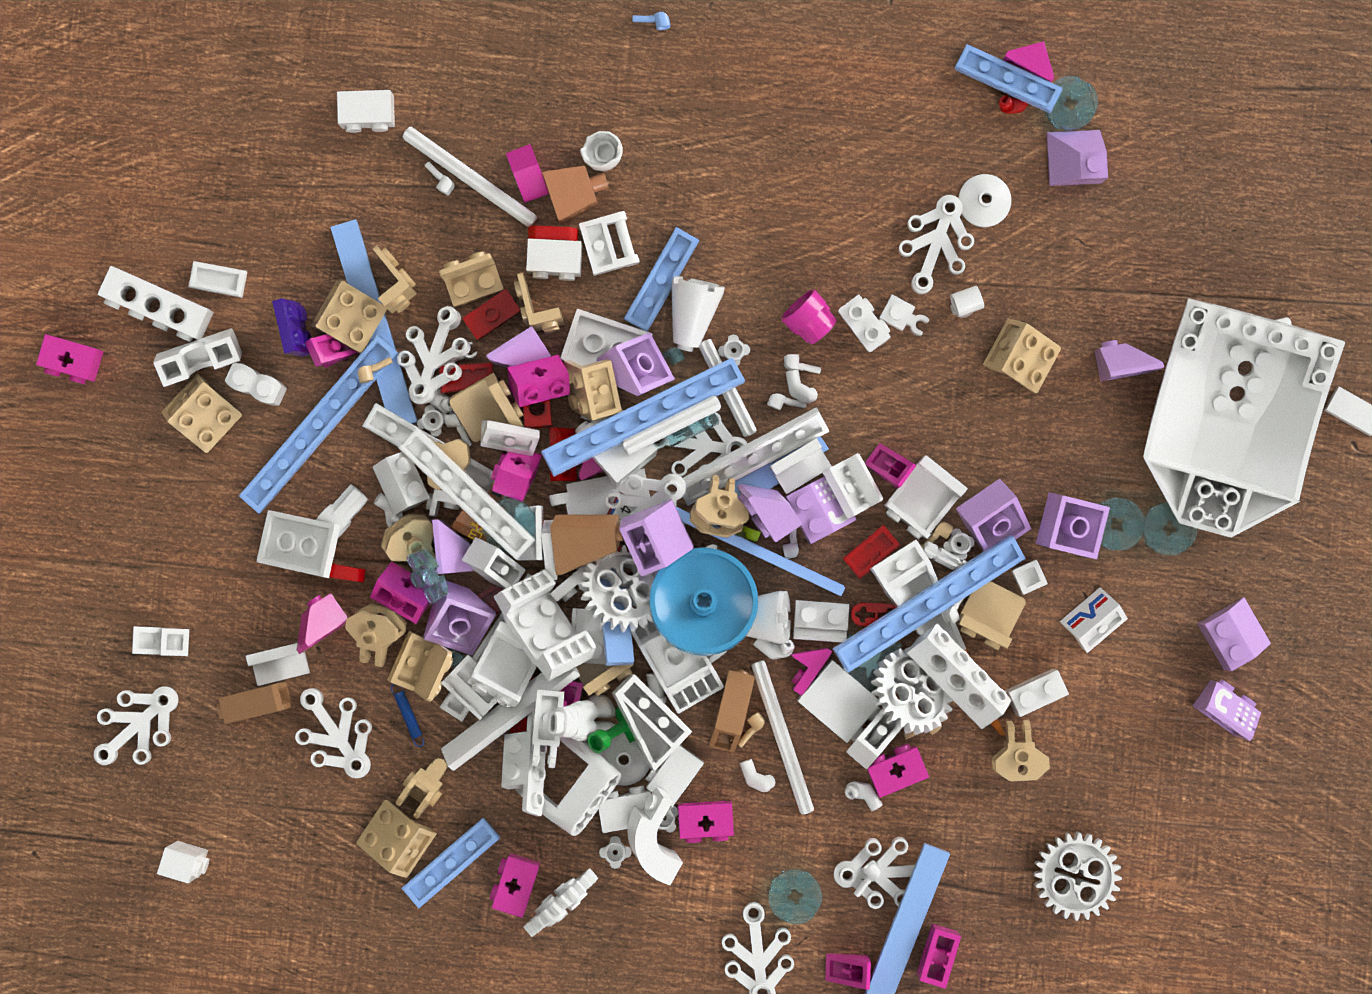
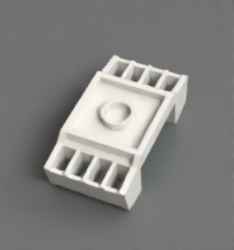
[494,569,596,681]
[631,620,724,714]

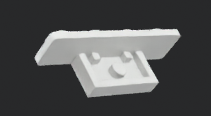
[501,710,547,816]

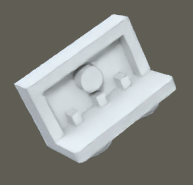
[838,295,891,352]
[823,453,883,519]

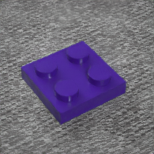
[272,298,312,357]

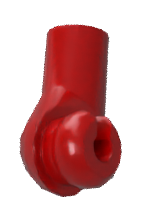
[998,95,1029,114]

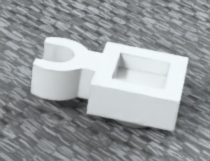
[879,295,929,336]

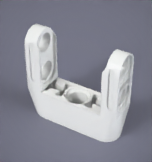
[515,737,621,836]

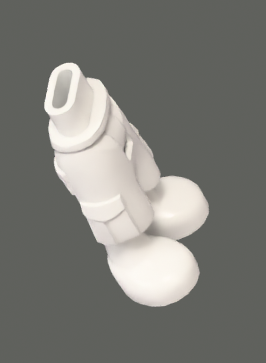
[548,694,615,741]

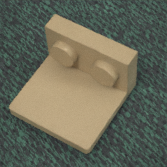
[439,252,504,308]
[311,280,387,353]
[983,318,1061,393]
[564,359,622,421]
[162,373,242,453]
[356,800,437,878]

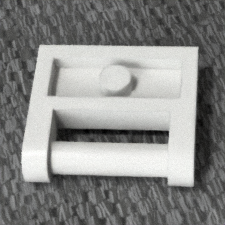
[579,211,640,276]

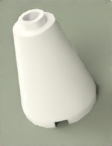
[672,276,725,352]
[746,590,791,644]

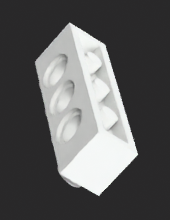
[97,266,214,342]
[907,624,1012,729]

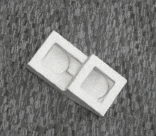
[132,626,189,656]

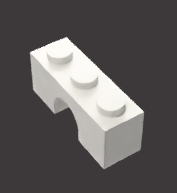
[153,328,242,387]

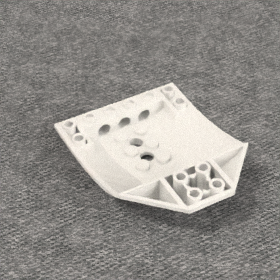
[1143,298,1345,537]

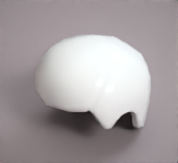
[580,131,623,172]

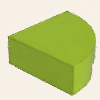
[735,526,761,542]

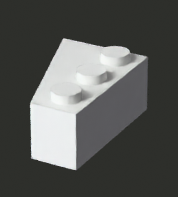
[612,674,692,771]

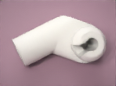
[786,370,818,404]
[374,493,403,530]
[739,759,775,792]

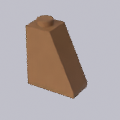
[550,515,624,575]
[709,670,755,753]
[217,681,293,724]

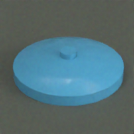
[649,548,758,656]

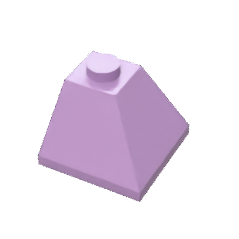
[1046,130,1108,186]
[486,326,551,368]
[596,332,675,396]
[1095,340,1164,382]
[432,519,475,574]
[424,580,496,655]

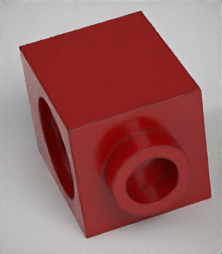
[523,399,553,429]

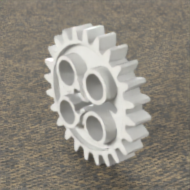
[579,545,659,632]
[871,647,953,735]
[1033,832,1122,921]
[523,868,598,937]

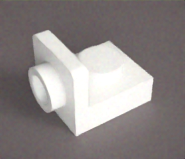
[426,489,460,516]

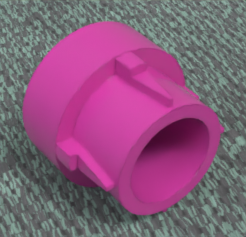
[781,289,837,345]

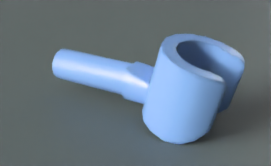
[633,12,670,30]

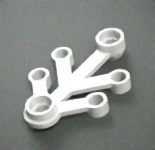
[898,195,974,294]
[397,306,471,405]
[653,412,748,477]
[605,474,686,525]
[94,687,178,765]
[295,688,372,778]
[834,837,915,909]
[722,902,794,994]

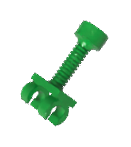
[587,707,636,753]

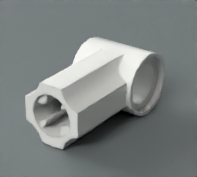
[950,286,984,318]
[316,484,369,538]

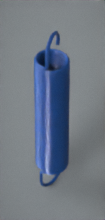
[391,684,424,747]

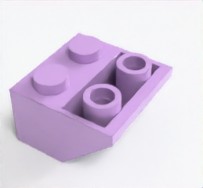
[737,484,803,542]
[619,499,694,577]

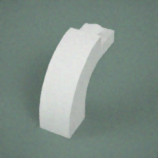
[627,787,683,885]

